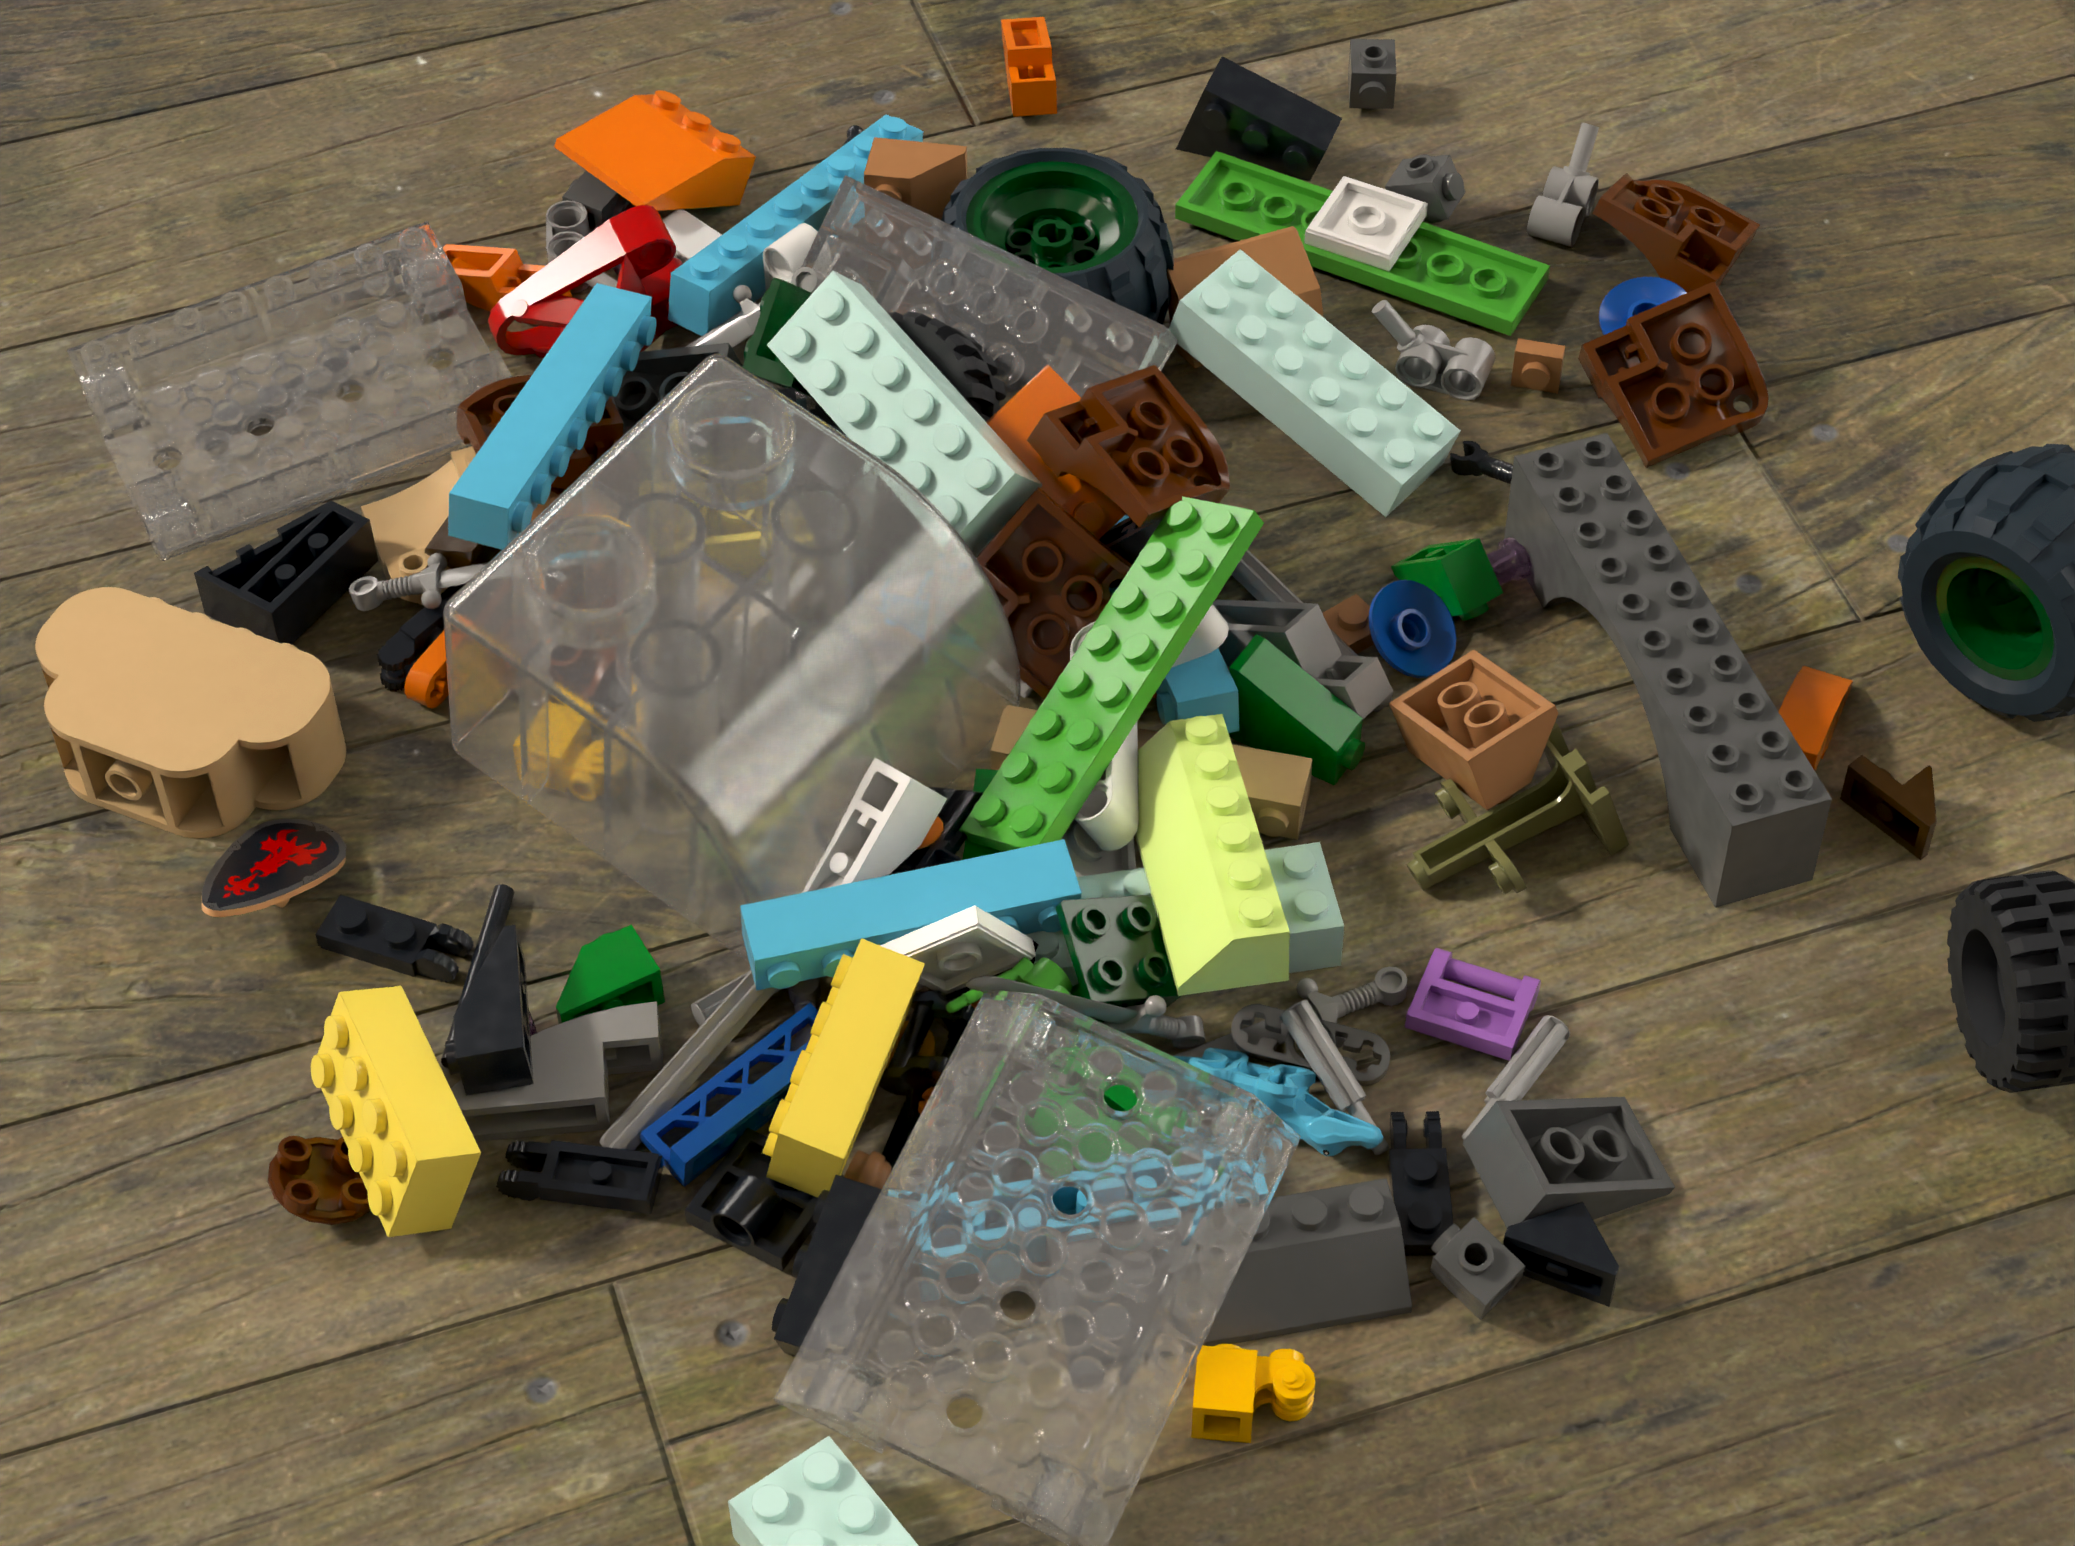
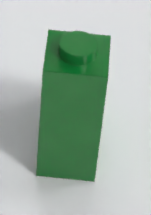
[1229,634,1365,785]

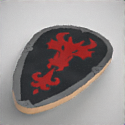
[201,819,346,917]

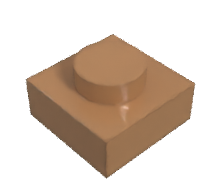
[1511,338,1565,394]
[1323,594,1374,654]

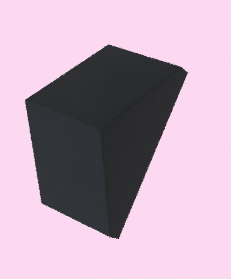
[1503,1201,1619,1307]

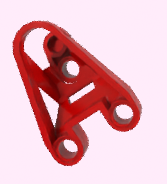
[488,205,683,358]

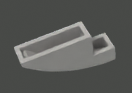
[1213,599,1394,719]
[451,1001,663,1142]

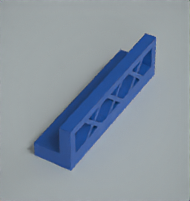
[640,1002,818,1187]

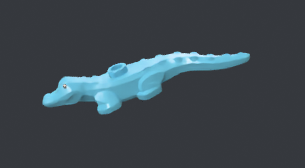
[1040,1022,1383,1156]

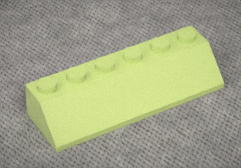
[1135,714,1290,996]

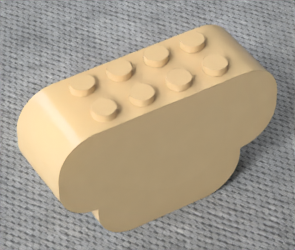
[35,587,346,839]

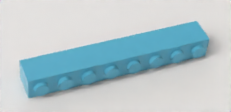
[668,114,924,336]
[448,283,657,551]

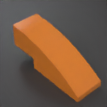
[1001,17,1057,117]
[430,244,573,312]
[1778,666,1853,772]

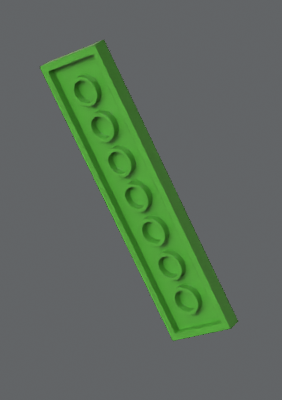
[1175,151,1550,336]
[960,496,1264,852]

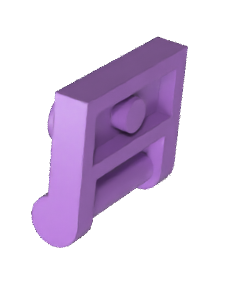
[1405,948,1541,1061]

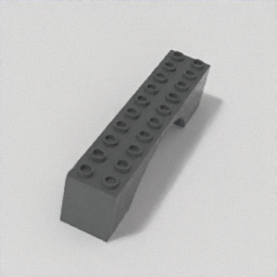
[1504,433,1832,908]

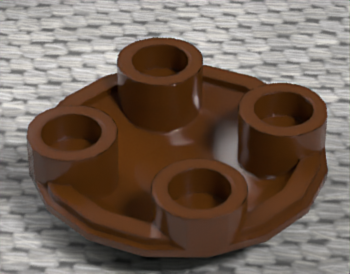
[267,1136,371,1225]

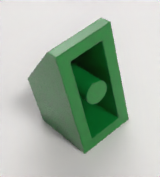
[1391,538,1503,621]
[556,924,665,1024]

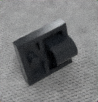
[685,1127,843,1271]

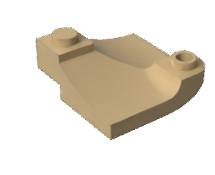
[361,446,491,605]

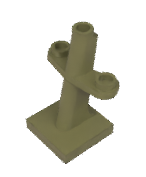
[1406,722,1629,894]

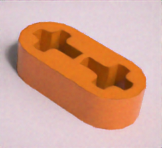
[404,623,471,709]

